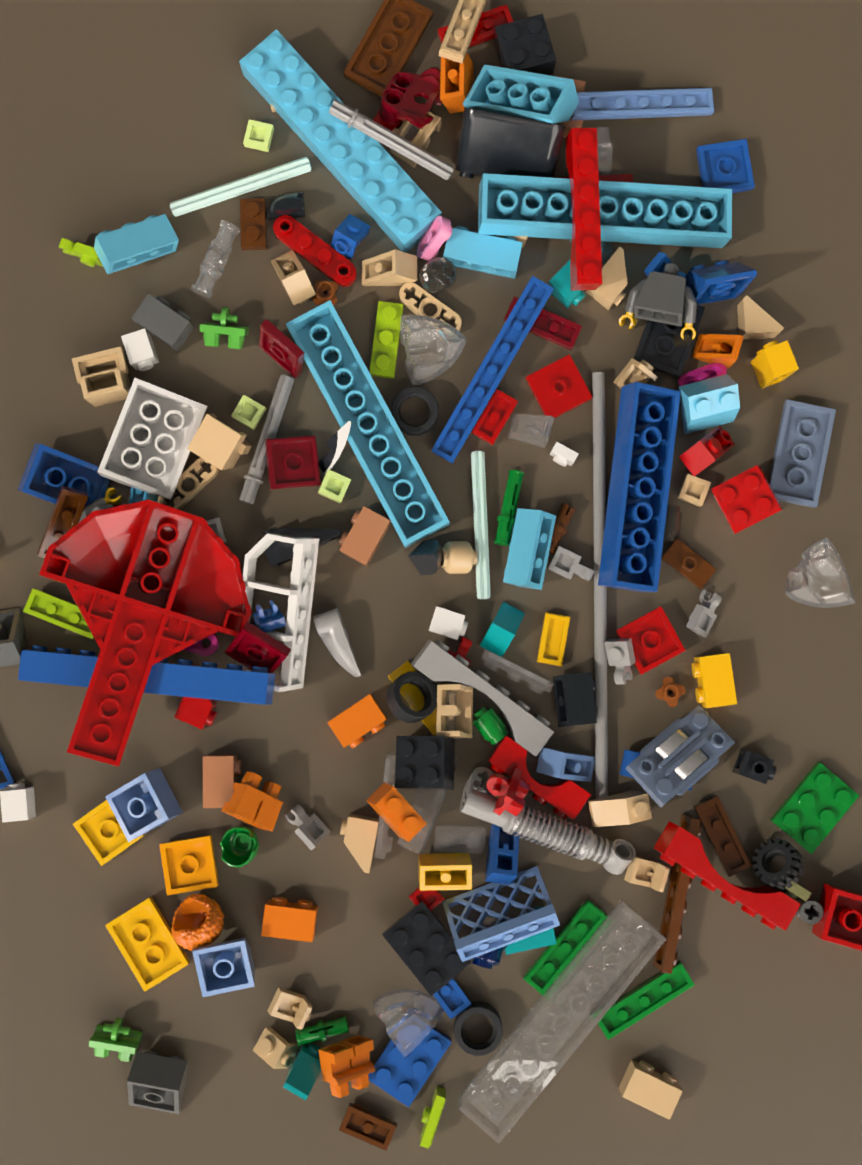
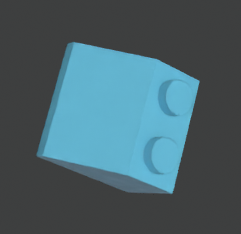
[679,374,740,434]

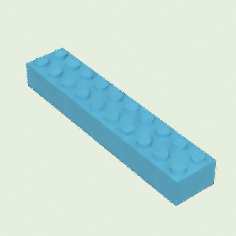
[239,29,442,253]
[478,173,732,248]
[286,300,450,549]

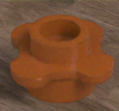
[313,280,338,305]
[655,677,685,707]

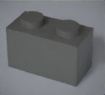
[131,294,194,352]

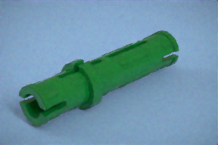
[494,470,525,546]

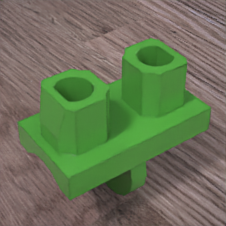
[200,306,249,349]
[89,1017,143,1062]

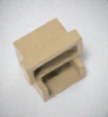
[72,346,131,407]
[187,413,253,470]

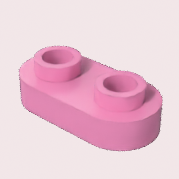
[417,216,453,261]

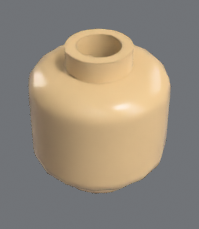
[440,541,477,574]

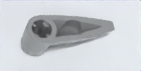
[313,608,362,677]

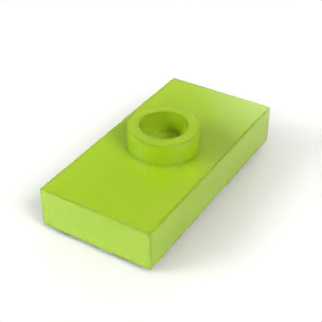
[420,1086,446,1149]

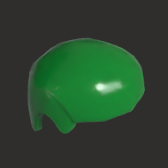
[220,826,259,868]

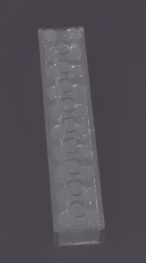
[458,899,666,1144]

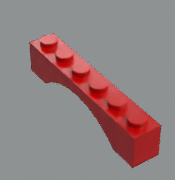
[566,128,602,291]
[654,821,801,931]

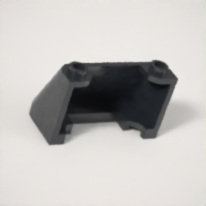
[455,107,565,179]

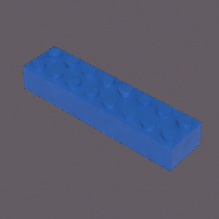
[598,382,681,592]

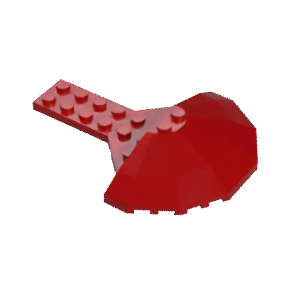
[39,499,252,767]

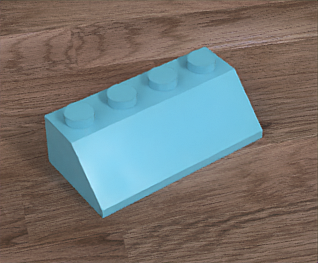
[463,65,579,124]

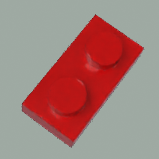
[471,389,518,446]

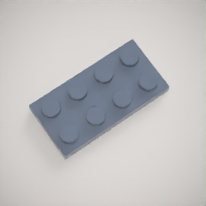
[769,399,836,508]

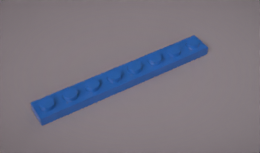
[431,275,554,464]

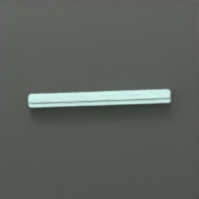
[170,157,311,217]
[471,451,491,599]

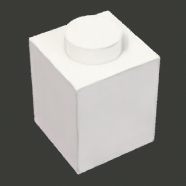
[121,328,159,371]
[429,606,468,640]
[0,783,36,822]

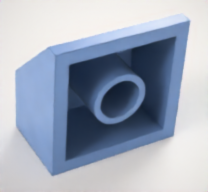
[105,768,183,842]
[192,938,255,997]

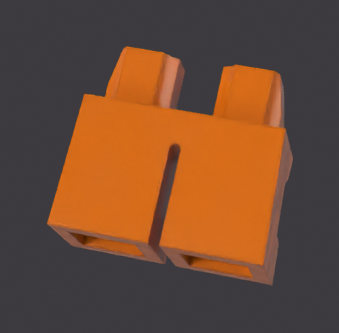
[221,772,283,832]
[318,1035,375,1098]

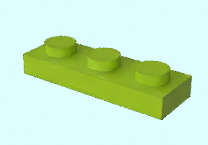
[369,301,403,379]
[23,588,95,640]

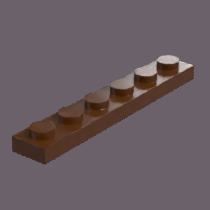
[653,814,701,974]

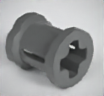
[796,898,823,924]

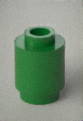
[473,706,508,745]

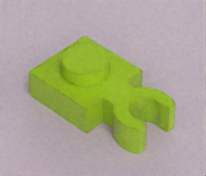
[59,238,103,267]

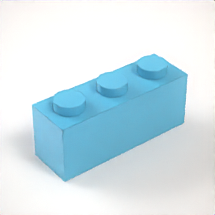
[94,214,179,274]
[443,226,523,279]
[503,508,556,590]

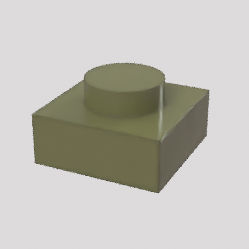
[782,881,811,901]

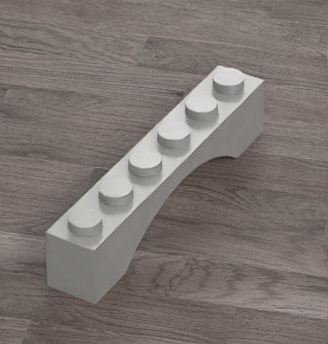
[411,639,554,756]

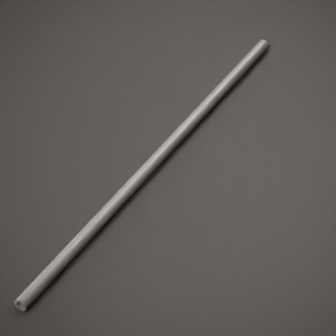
[592,372,608,799]

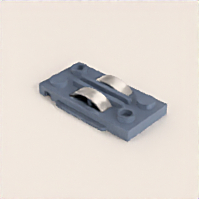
[625,705,735,808]

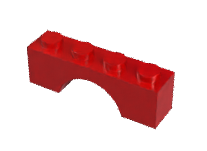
[488,735,591,820]

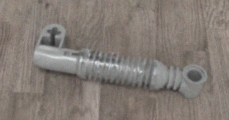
[460,767,636,875]

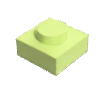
[243,119,274,152]
[231,395,266,430]
[318,469,351,503]

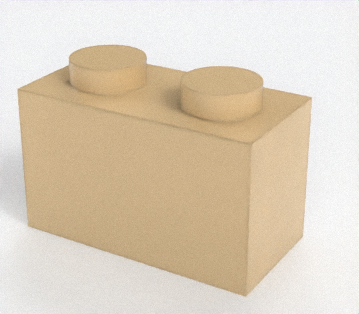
[619,1060,683,1120]

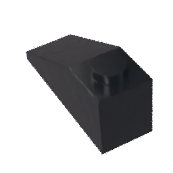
[259,527,342,568]

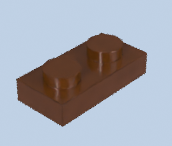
[240,198,267,250]
[339,1103,397,1151]

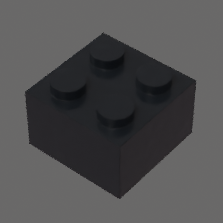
[493,13,556,75]
[395,736,455,790]

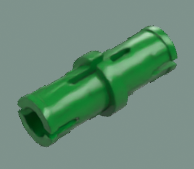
[295,1016,349,1046]

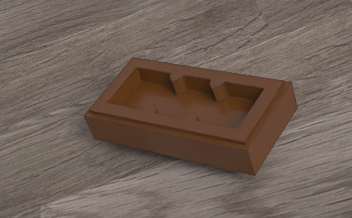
[661,539,717,590]

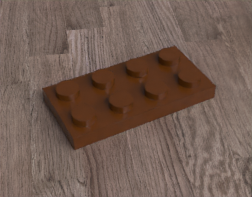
[343,0,433,97]

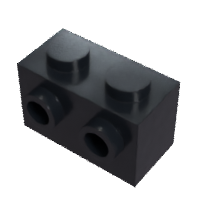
[553,672,598,727]

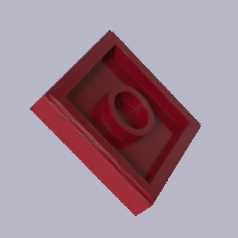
[259,319,305,378]
[265,435,321,490]
[224,622,291,673]

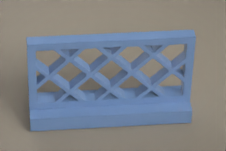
[442,866,560,962]

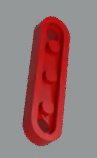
[273,215,357,287]

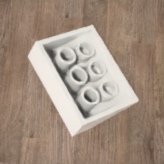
[98,378,207,500]

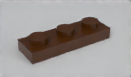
[37,485,88,558]
[693,795,752,877]

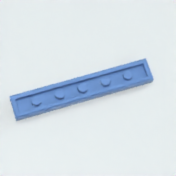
[571,88,715,121]

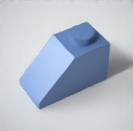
[536,747,595,782]

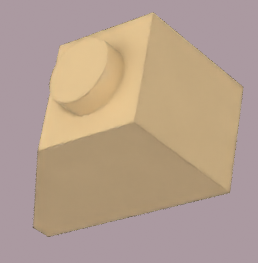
[586,247,628,310]
[362,249,417,286]
[271,250,316,305]
[588,790,652,827]
[340,813,380,873]

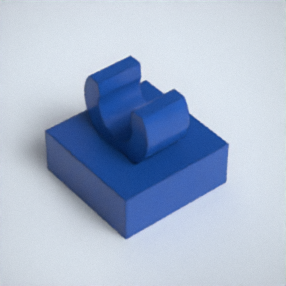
[253,600,286,633]

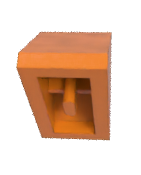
[692,334,744,369]

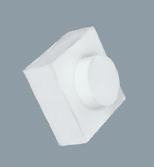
[549,442,579,467]

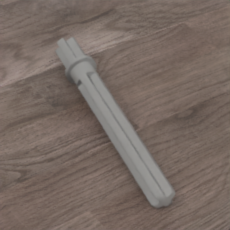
[329,99,454,180]
[239,374,294,505]

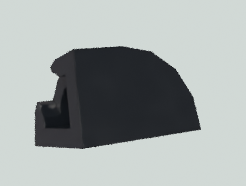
[266,191,305,220]
[409,539,443,575]

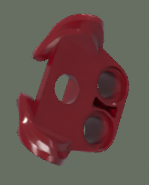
[380,67,442,129]

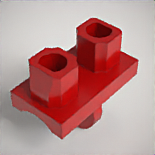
[486,767,530,816]

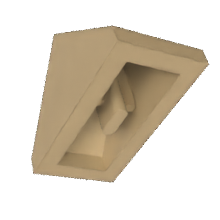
[737,295,784,340]

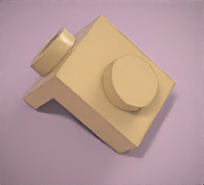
[613,359,658,389]
[624,856,670,892]
[267,987,312,1030]
[253,1028,300,1069]

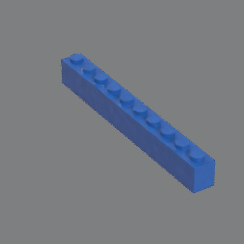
[18,646,275,705]

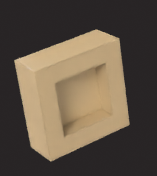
[677,474,711,507]

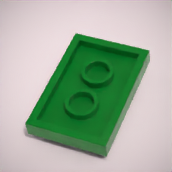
[770,762,860,854]

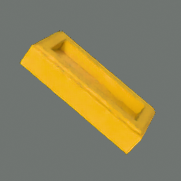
[536,612,571,666]

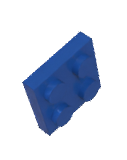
[696,139,755,193]

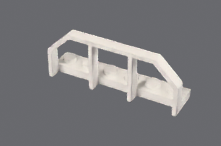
[240,534,319,692]

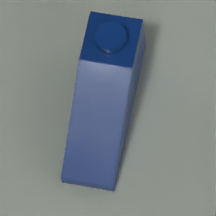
[485,824,519,885]

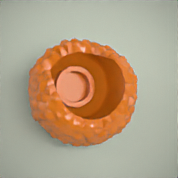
[171,893,224,951]

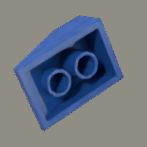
[686,260,757,305]
[17,443,110,507]

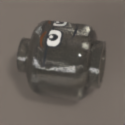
[419,257,456,294]

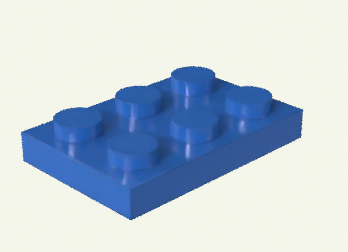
[369,1010,452,1108]

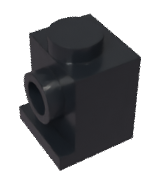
[732,748,776,784]

